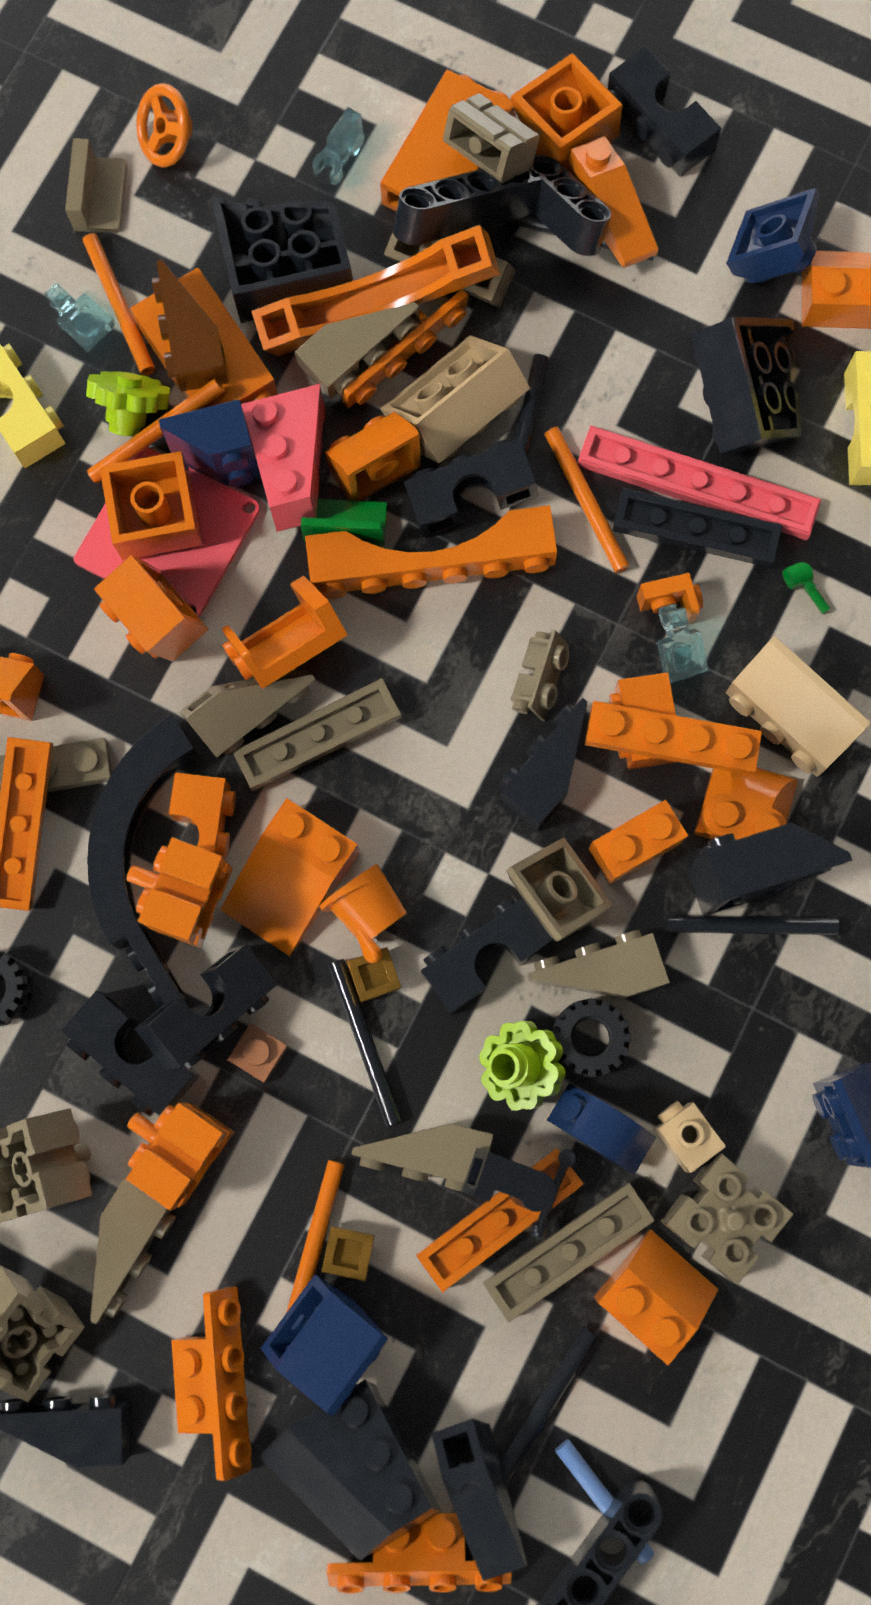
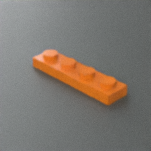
[585,701,762,776]
[0,737,53,911]
[416,1148,584,1293]

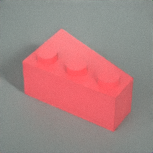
[241,384,326,532]

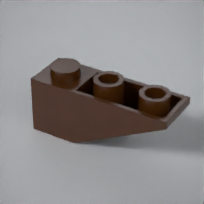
[152,260,229,392]

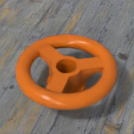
[136,83,193,167]

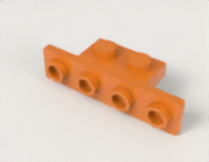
[343,289,468,408]
[171,1287,252,1481]
[327,1513,512,1594]

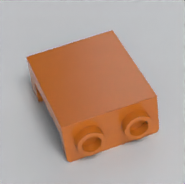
[221,575,348,689]

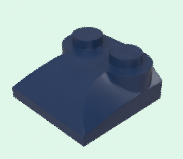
[726,187,820,283]

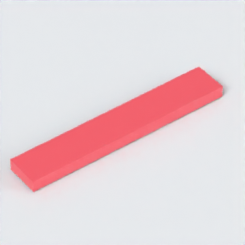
[577,425,822,541]

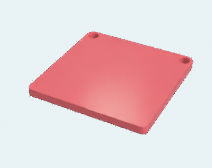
[74,447,260,618]

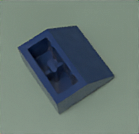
[812,1063,871,1168]
[260,1274,388,1416]

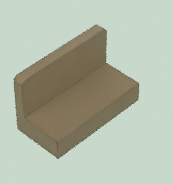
[65,138,127,233]

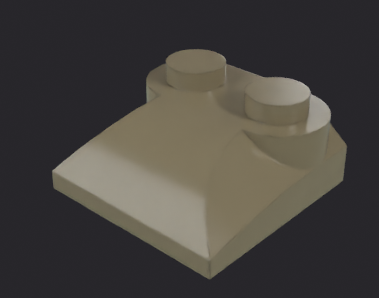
[506,837,614,942]

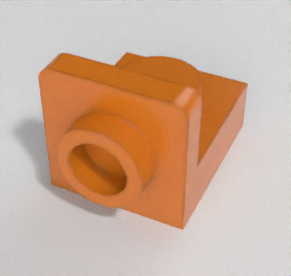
[636,573,703,624]

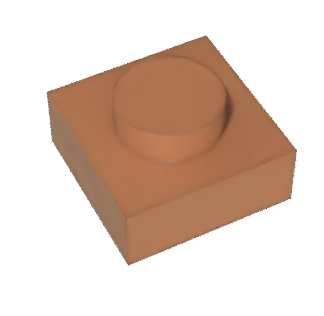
[228,1023,288,1083]

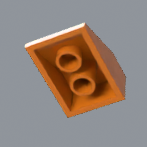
[220,798,360,957]

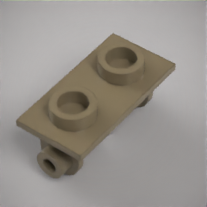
[510,629,569,721]

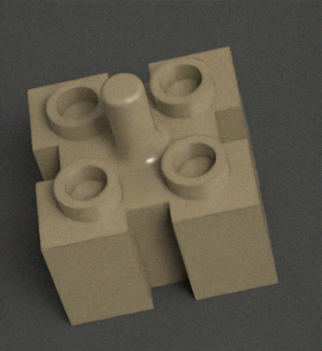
[0,1108,92,1223]
[660,1154,793,1285]
[0,1265,85,1402]

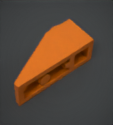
[567,136,659,268]

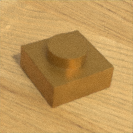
[347,947,402,1003]
[322,1226,375,1281]

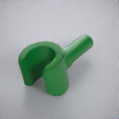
[782,562,830,614]

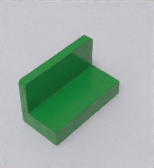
[300,499,387,547]

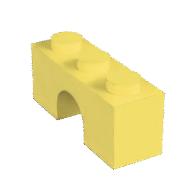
[0,344,65,469]
[844,351,871,485]

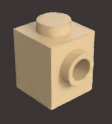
[653,1101,726,1173]

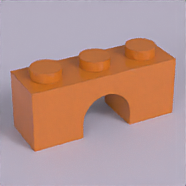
[159,773,236,874]

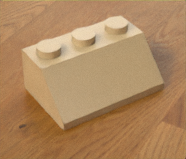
[380,336,530,463]
[726,636,871,777]

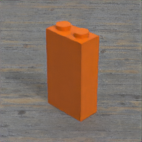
[380,70,515,211]
[130,267,278,413]

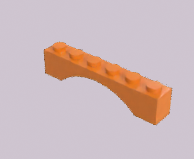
[251,225,501,357]
[305,505,557,599]

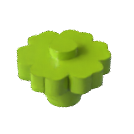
[86,371,170,437]
[479,1021,566,1111]

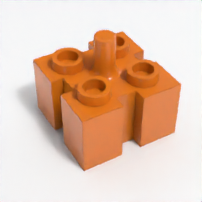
[127,838,233,948]
[126,1102,234,1211]

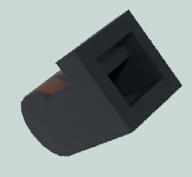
[461,1148,556,1212]

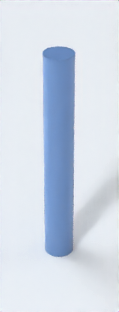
[555,1439,655,1565]

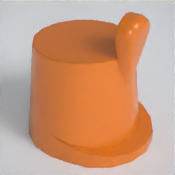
[319,864,407,964]

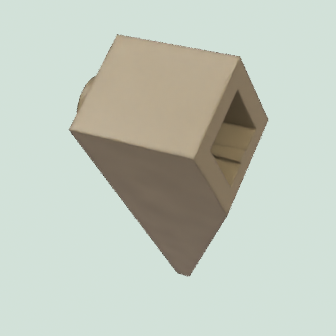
[295,302,420,400]
[180,669,316,757]
[527,930,670,999]
[351,1123,493,1192]
[90,1177,176,1324]

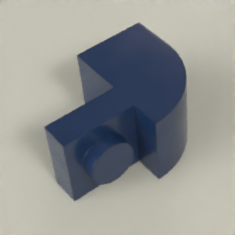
[547,1083,657,1175]

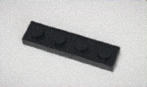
[612,488,782,568]

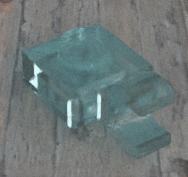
[312,107,365,185]
[45,282,115,352]
[657,603,709,683]

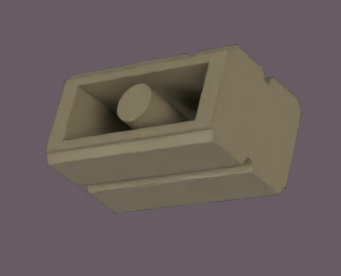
[443,93,540,183]

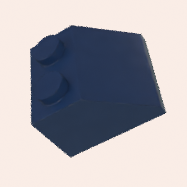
[158,399,261,487]

